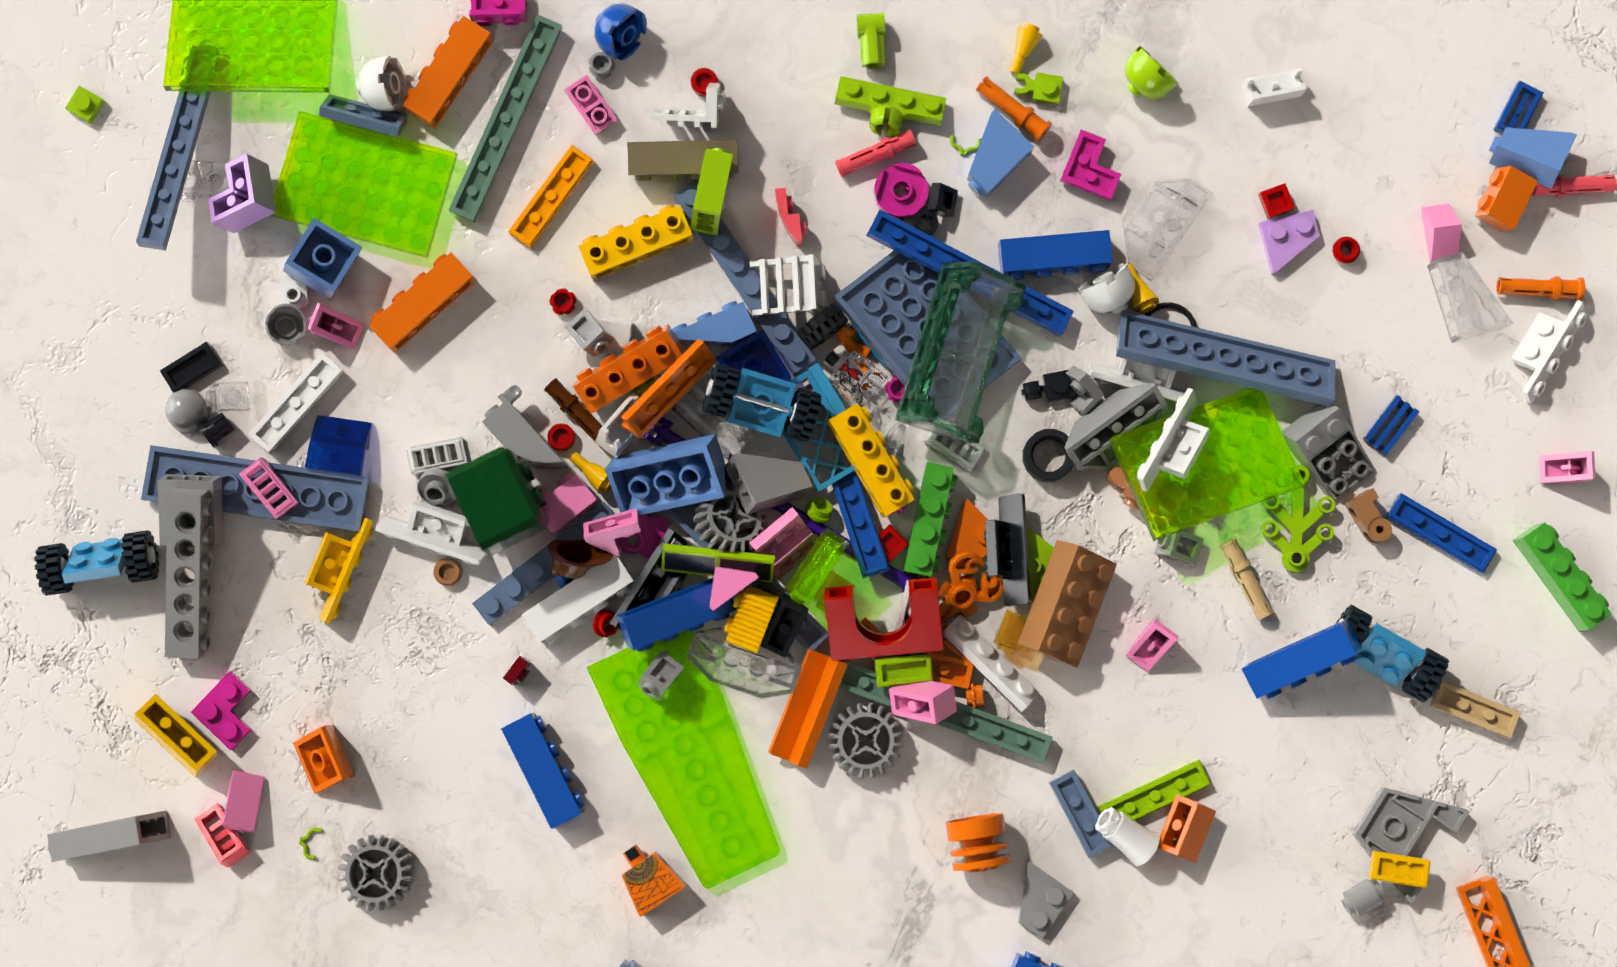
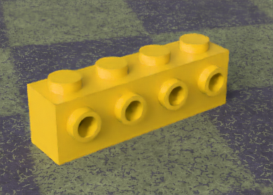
[578,204,694,281]
[827,403,915,518]

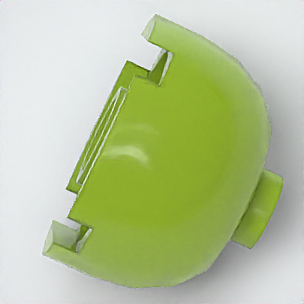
[1125,45,1178,99]

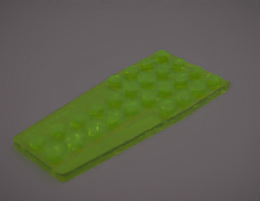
[586,629,780,888]

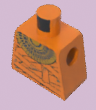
[622,844,687,917]

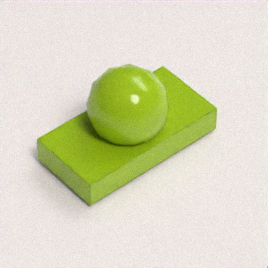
[874,653,933,688]

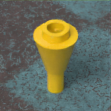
[1009,23,1043,74]
[1128,264,1159,313]
[570,452,612,494]

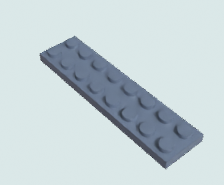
[1116,310,1335,407]
[141,445,371,532]

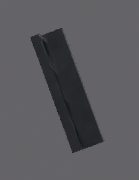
[610,528,698,630]

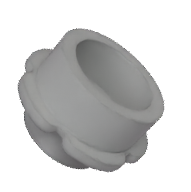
[589,52,615,78]

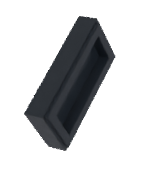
[159,341,223,393]

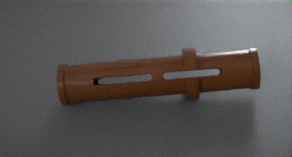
[544,378,602,449]

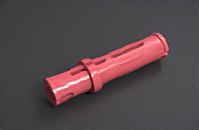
[835,129,917,177]
[1532,174,1617,197]

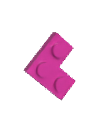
[1060,129,1122,201]
[191,671,252,750]

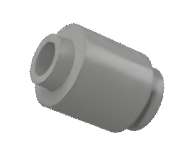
[1341,879,1386,917]

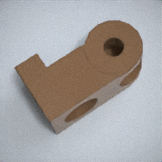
[1344,488,1392,543]

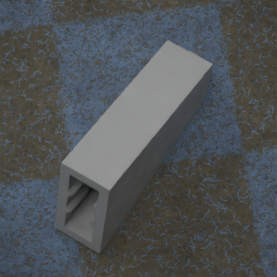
[47,811,171,862]

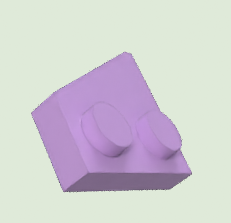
[1258,210,1320,274]

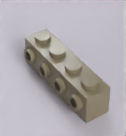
[627,140,739,181]

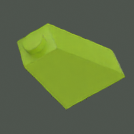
[691,148,733,235]

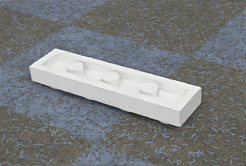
[248,352,344,454]
[942,614,1039,712]

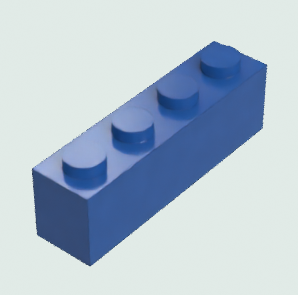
[998,230,1113,280]
[617,577,736,652]
[1241,619,1363,699]
[501,713,585,829]

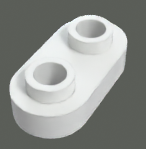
[279,255,310,309]

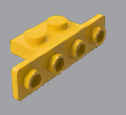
[304,517,373,624]

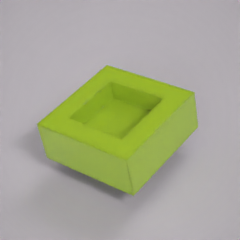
[65,86,105,124]

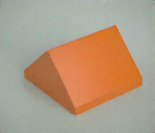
[293,725,355,794]

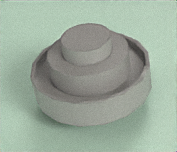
[417,468,456,507]

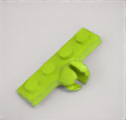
[835,76,946,137]

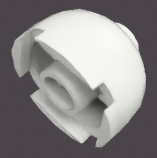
[357,56,407,111]
[1078,263,1135,314]

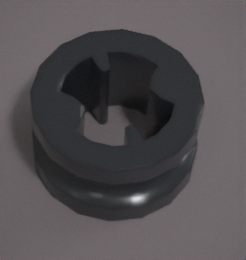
[913,210,938,236]

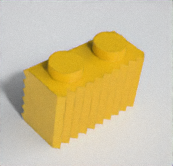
[724,585,779,654]

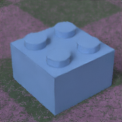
[283,218,362,300]

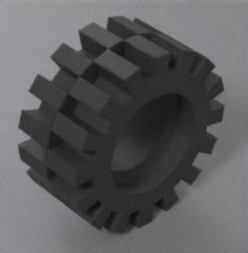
[796,303,848,351]

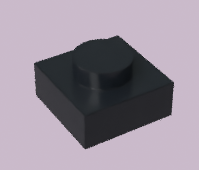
[928,183,958,217]

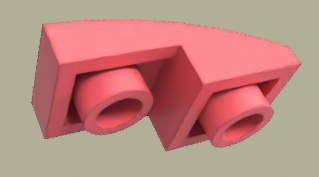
[775,188,807,246]

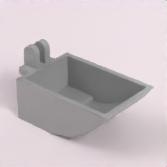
[482,385,569,469]

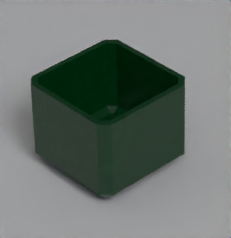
[445,447,550,556]

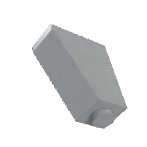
[725,453,813,515]

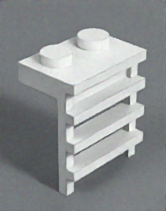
[650,83,725,128]
[750,254,827,316]

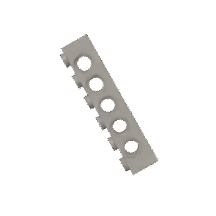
[165,487,213,659]

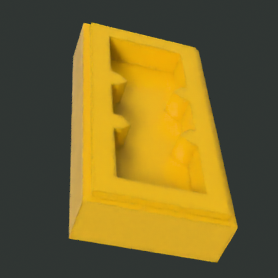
[1369,850,1431,888]

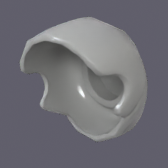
[265,304,308,346]
[165,389,209,434]

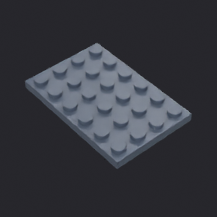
[833,251,1022,426]

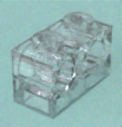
[181,160,229,203]

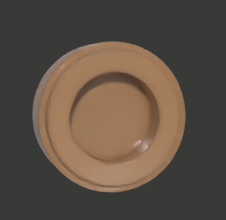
[433,558,462,586]

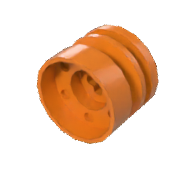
[945,813,1011,873]

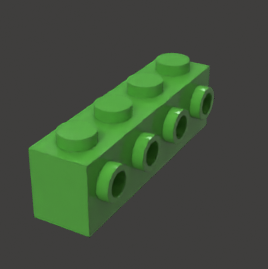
[903,462,958,578]
[1512,522,1612,631]

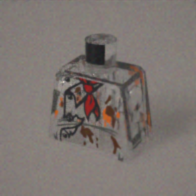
[823,350,891,408]

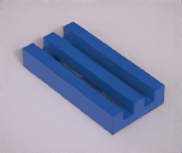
[1493,80,1544,132]
[1363,395,1419,456]

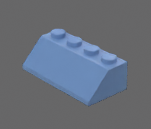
[605,434,726,515]

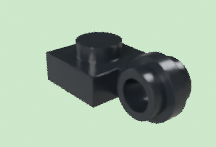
[1021,370,1075,403]

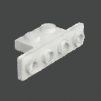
[1512,300,1588,403]
[1089,358,1197,404]
[1137,388,1210,492]
[375,500,487,565]

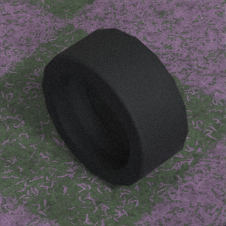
[1022,429,1074,482]

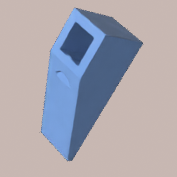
[672,301,757,347]

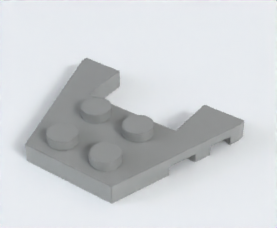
[1352,787,1470,904]

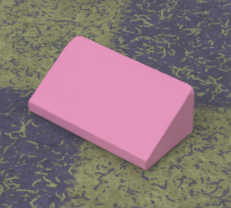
[223,770,265,832]

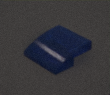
[305,415,373,476]

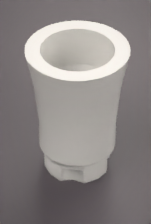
[1095,807,1160,866]

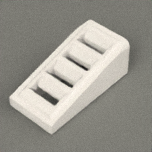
[922,420,986,471]
[405,437,468,476]

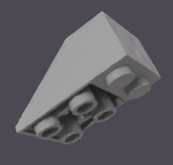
[1280,404,1376,502]

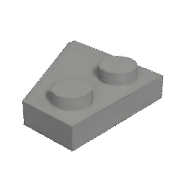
[1018,860,1074,939]

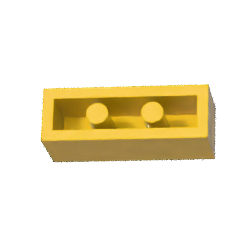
[135,694,217,778]

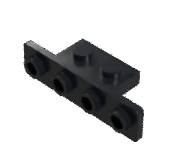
[984,493,1031,607]

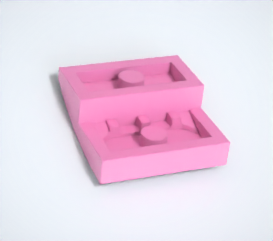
[750,507,821,580]

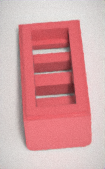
[194,803,251,868]

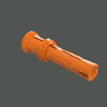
[976,76,1052,143]
[1496,276,1585,302]

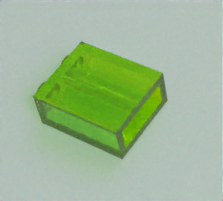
[785,528,850,604]

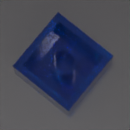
[715,330,791,382]

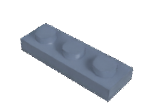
[319,94,407,137]
[1048,770,1113,858]

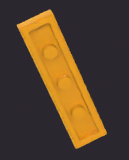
[508,145,594,249]

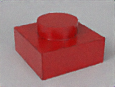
[1258,183,1295,220]
[878,524,909,563]

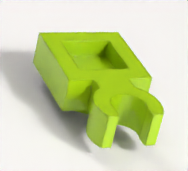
[1014,72,1063,105]

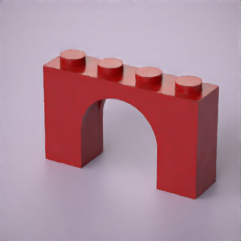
[824,577,944,662]

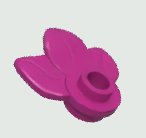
[619,514,670,559]

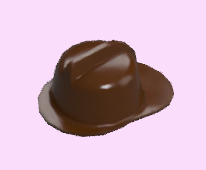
[547,539,613,579]

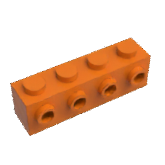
[573,324,685,414]

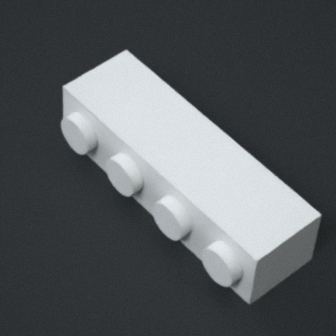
[522,554,635,644]

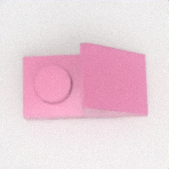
[583,508,641,556]

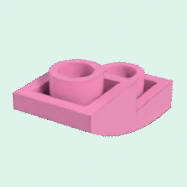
[564,75,618,135]

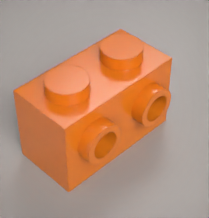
[1475,166,1538,231]
[1158,794,1216,863]

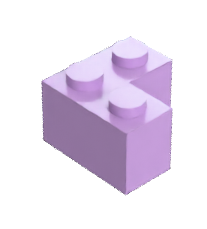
[208,154,276,233]

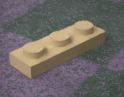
[1430,681,1521,738]

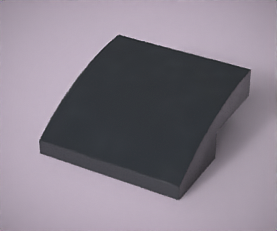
[757,581,809,658]

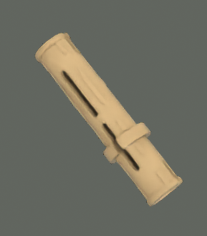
[1220,538,1274,620]

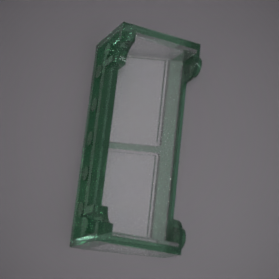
[895,261,1026,444]

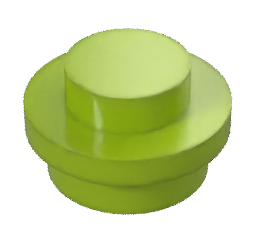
[805,497,833,523]

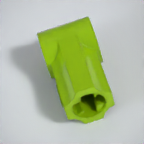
[857,13,885,69]

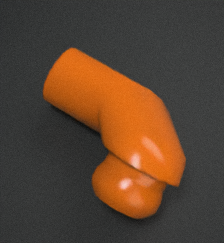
[837,325,871,361]

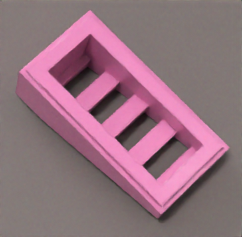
[239,457,299,519]

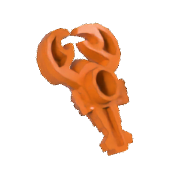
[938,552,1003,630]

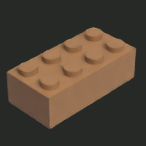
[1017,540,1117,668]

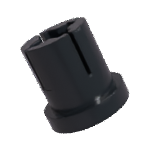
[197,412,235,448]

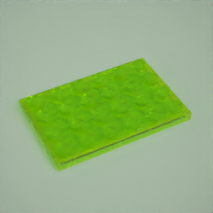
[163,0,338,93]
[270,111,458,258]
[1109,388,1305,541]

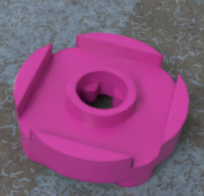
[874,163,929,219]

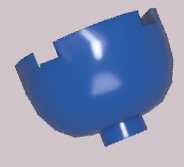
[594,4,647,60]

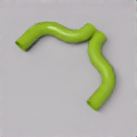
[950,135,981,156]
[299,827,322,860]

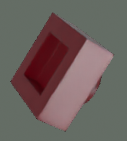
[503,656,531,685]

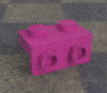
[469,0,527,27]

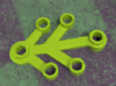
[1260,465,1335,572]

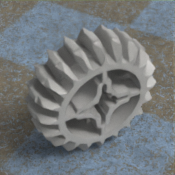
[693,486,768,553]
[828,703,903,778]
[338,835,415,911]

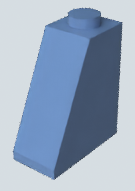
[967,109,1034,198]
[1489,127,1577,189]

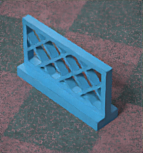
[782,363,855,493]

